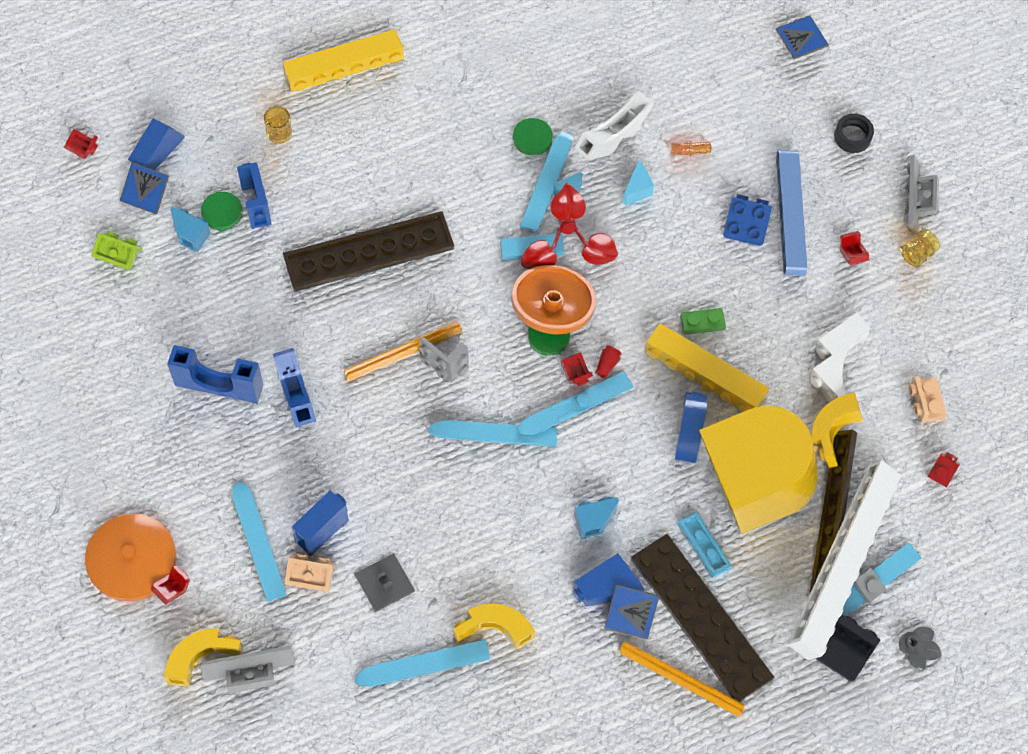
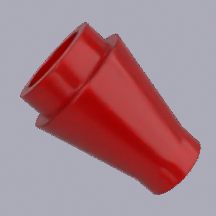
[595,345,622,378]

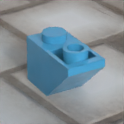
[170,206,211,253]
[574,497,619,539]

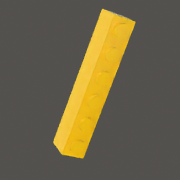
[282,29,404,92]
[645,323,770,412]

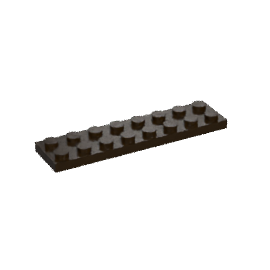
[283,211,454,292]
[631,534,775,702]

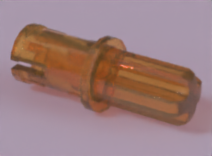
[671,141,712,157]

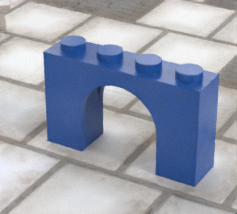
[167,345,264,404]

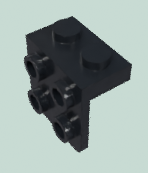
[816,615,881,682]

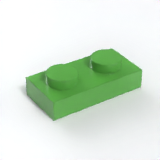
[680,308,726,335]

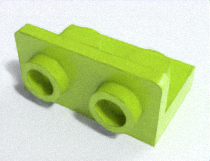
[91,231,143,270]

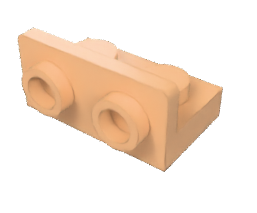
[909,376,947,423]
[284,552,336,592]

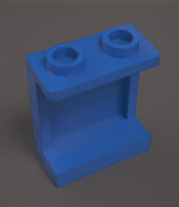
[237,162,272,229]

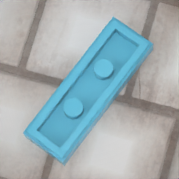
[500,234,564,260]
[677,511,732,579]

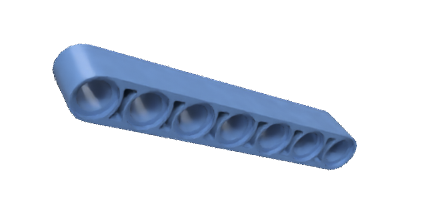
[776,150,807,275]

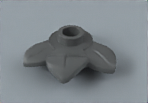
[899,627,942,671]

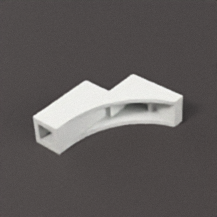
[574,92,654,161]
[809,313,871,403]

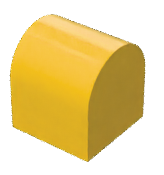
[699,406,818,534]

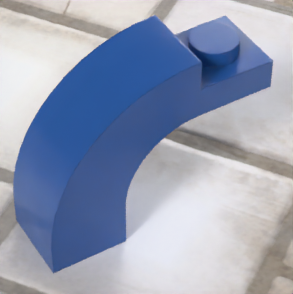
[273,348,316,427]
[675,392,708,463]

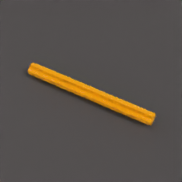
[344,322,462,381]
[620,642,745,717]

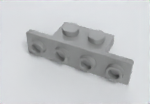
[906,155,939,234]
[200,646,295,694]

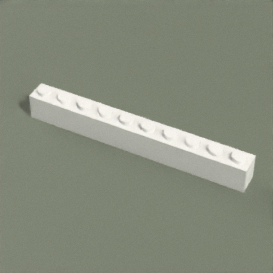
[787,460,901,660]

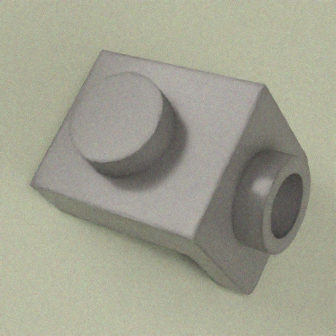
[853,568,887,603]

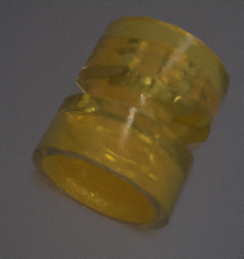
[264,106,292,144]
[900,229,940,267]

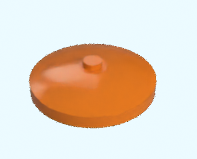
[511,265,596,334]
[85,514,177,601]

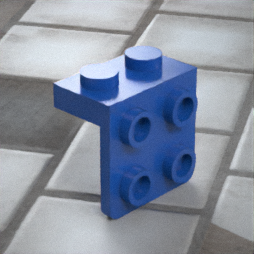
[723,194,772,246]

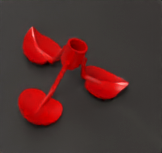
[521,183,618,269]

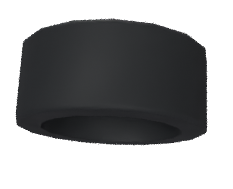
[834,113,874,153]

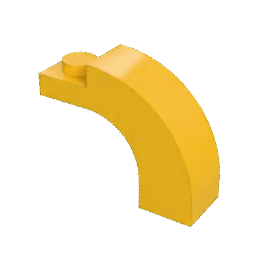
[812,392,863,468]
[453,603,535,649]
[164,629,243,686]

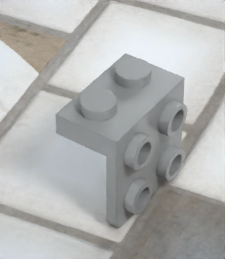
[419,337,469,383]

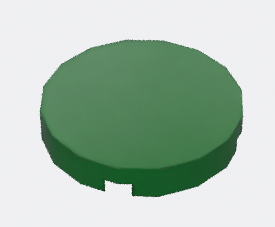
[513,118,553,156]
[201,192,243,231]
[528,327,570,356]

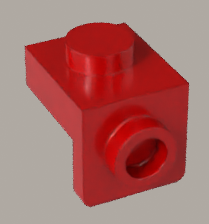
[63,129,98,159]
[840,231,869,265]
[560,352,593,386]
[927,452,960,488]
[151,565,190,605]

